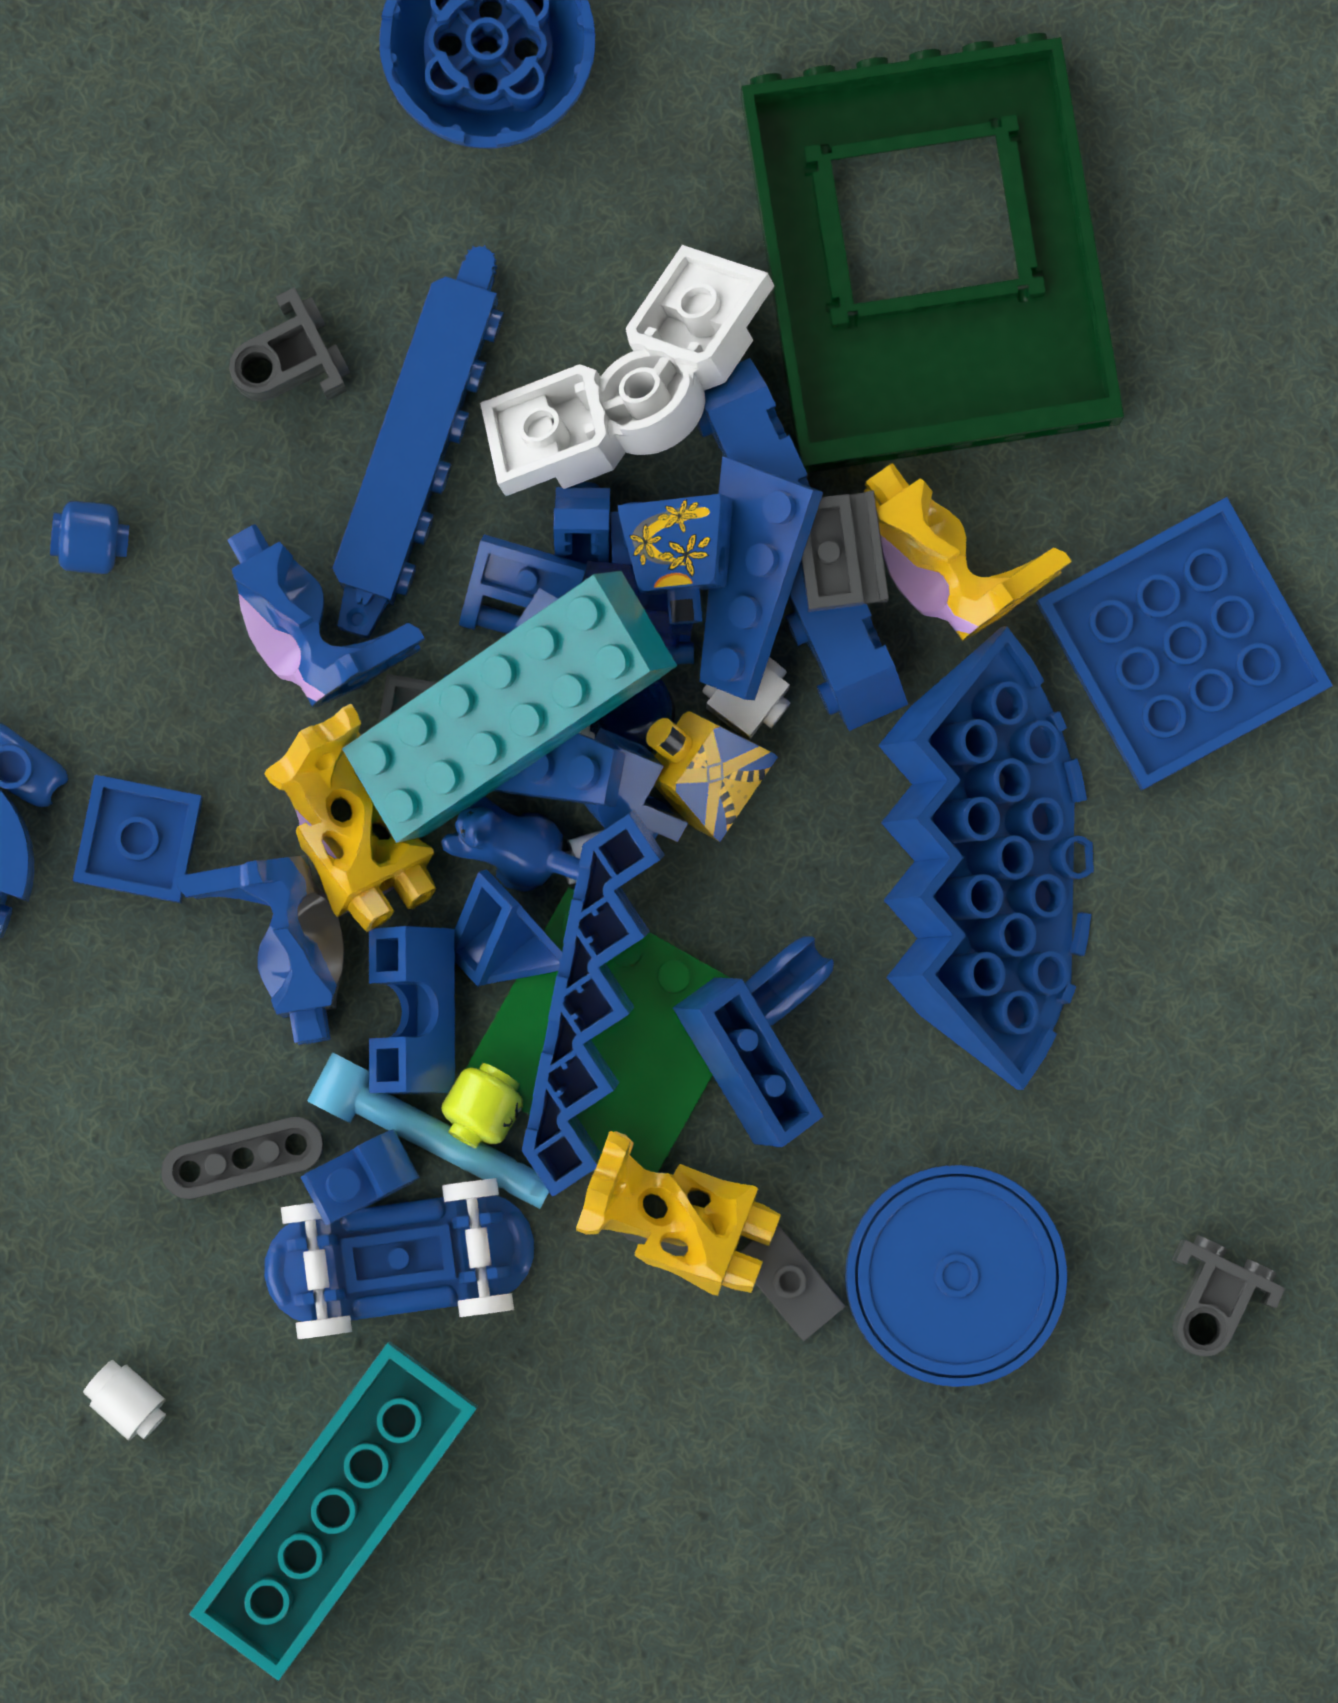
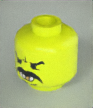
[441,1063,523,1149]

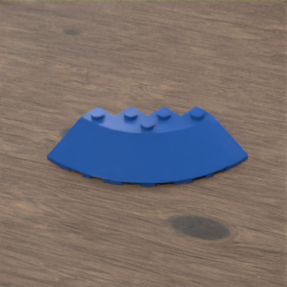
[878,626,1094,1090]

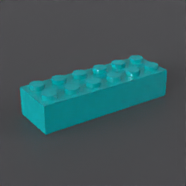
[342,571,677,843]
[189,1342,479,1681]

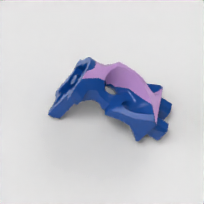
[227,524,425,708]

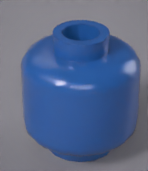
[50,501,129,574]

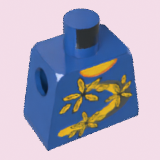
[618,494,733,625]

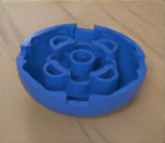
[379,0,595,149]

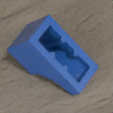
[553,482,610,568]

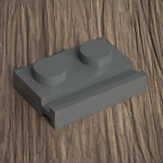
[801,491,888,612]

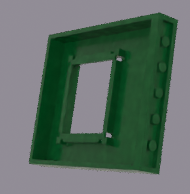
[741,33,1124,473]

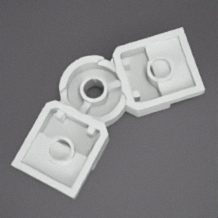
[480,245,774,496]

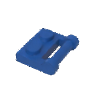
[459,534,588,634]

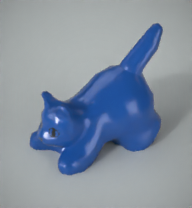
[441,796,580,892]

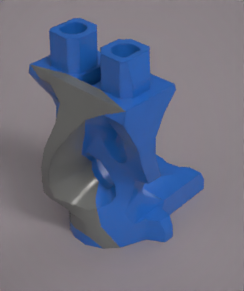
[176,856,345,1045]

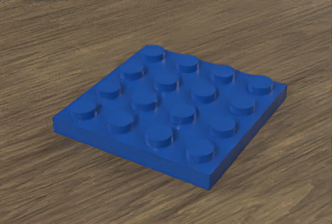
[1036,497,1333,791]

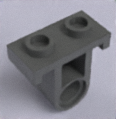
[229,287,350,402]
[1171,1235,1286,1357]

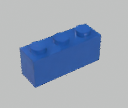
[673,977,824,1147]

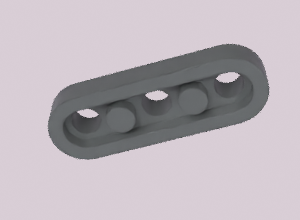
[161,1117,324,1199]

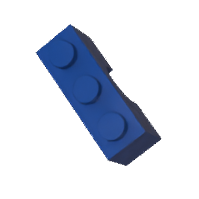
[369,926,455,1094]

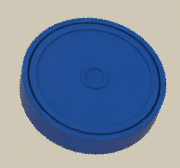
[845,1165,1067,1387]

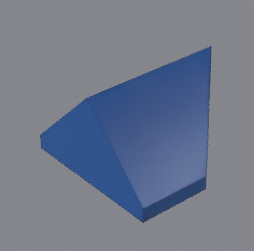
[454,869,562,987]

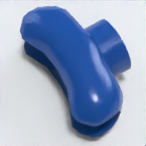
[0,722,69,808]
[745,936,834,1026]

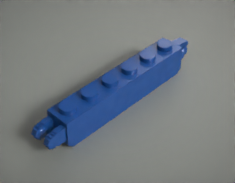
[333,245,504,639]

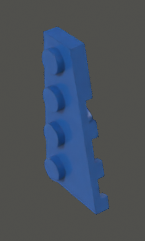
[699,456,823,701]

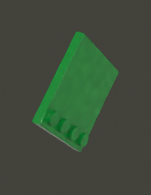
[466,887,730,1173]

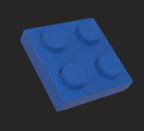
[73,775,203,904]

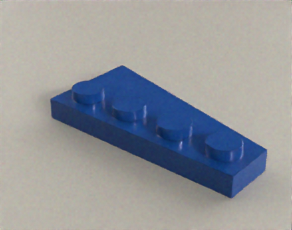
[444,674,626,807]

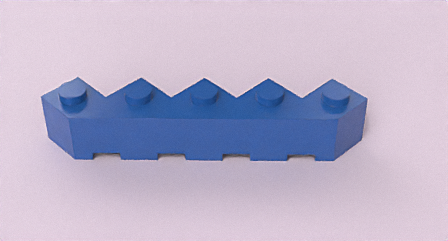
[697,358,908,731]
[522,810,665,1197]

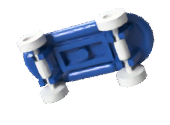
[264,1178,534,1339]

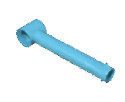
[307,1052,549,1209]

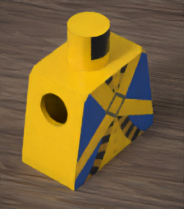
[646,711,778,842]

